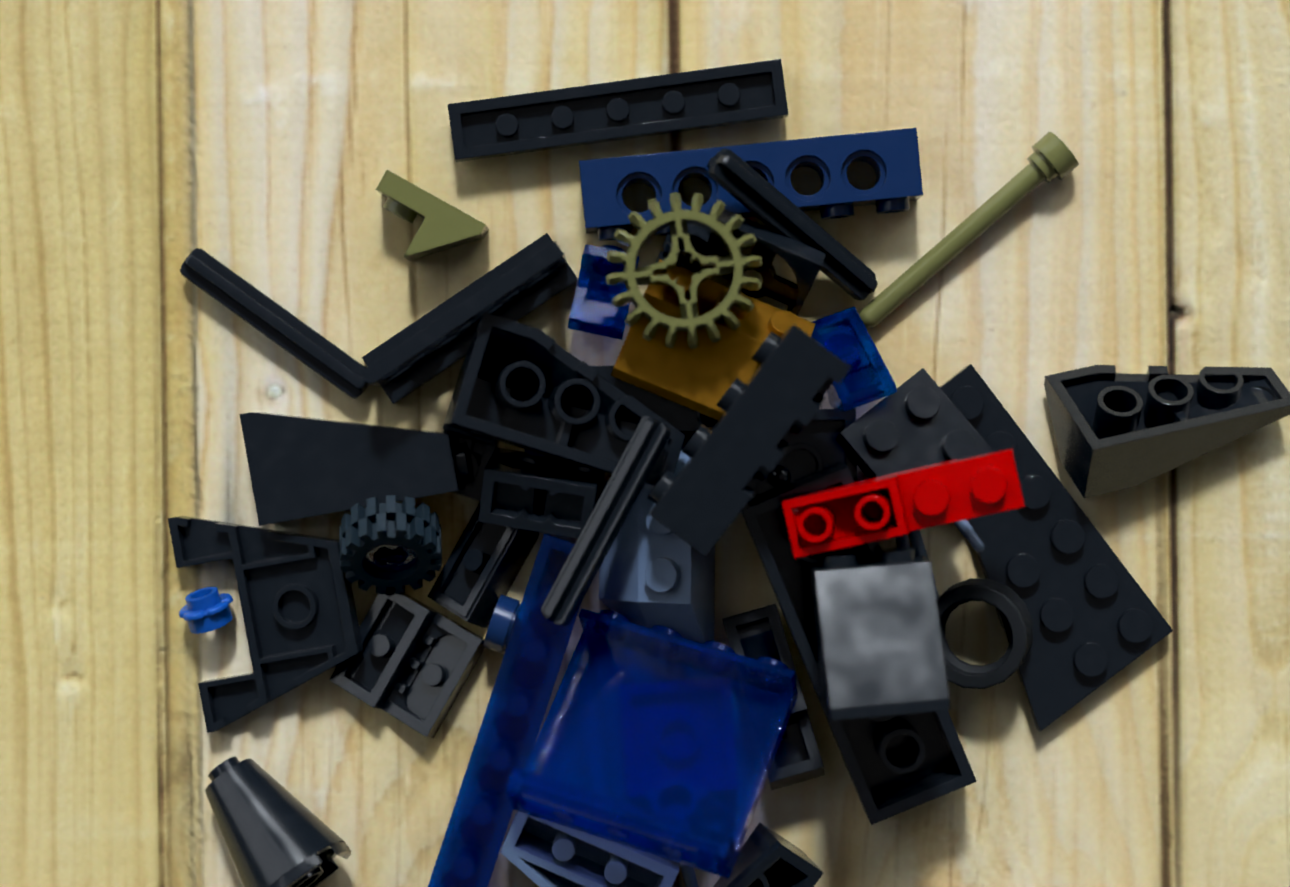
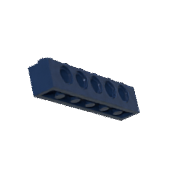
[579,128,923,241]

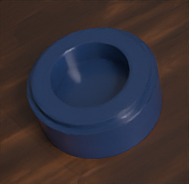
[483,594,522,653]

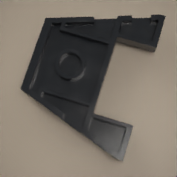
[168,516,364,733]

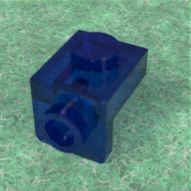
[568,245,639,340]

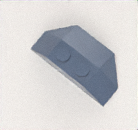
[599,432,715,657]

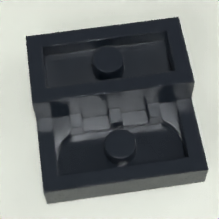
[329,587,485,738]

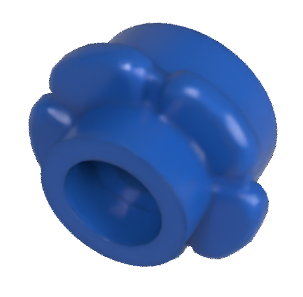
[179,587,233,634]

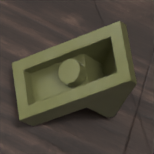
[376,170,489,260]

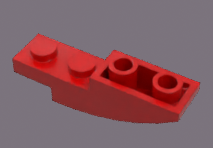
[781,448,1025,558]

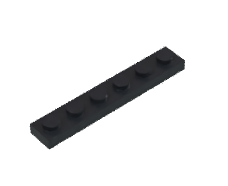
[448,59,788,162]

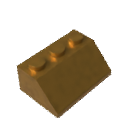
[611,259,815,420]

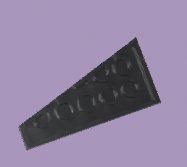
[940,364,1173,732]

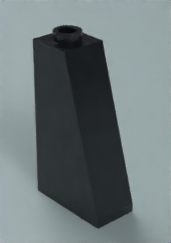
[239,412,472,526]

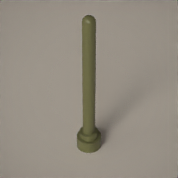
[858,132,1079,328]

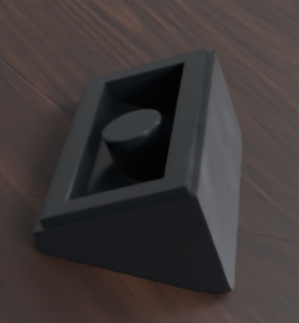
[427,501,540,628]

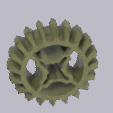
[606,192,762,349]

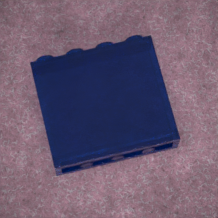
[506,608,798,879]

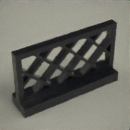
[361,233,579,404]

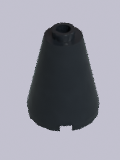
[205,756,351,887]

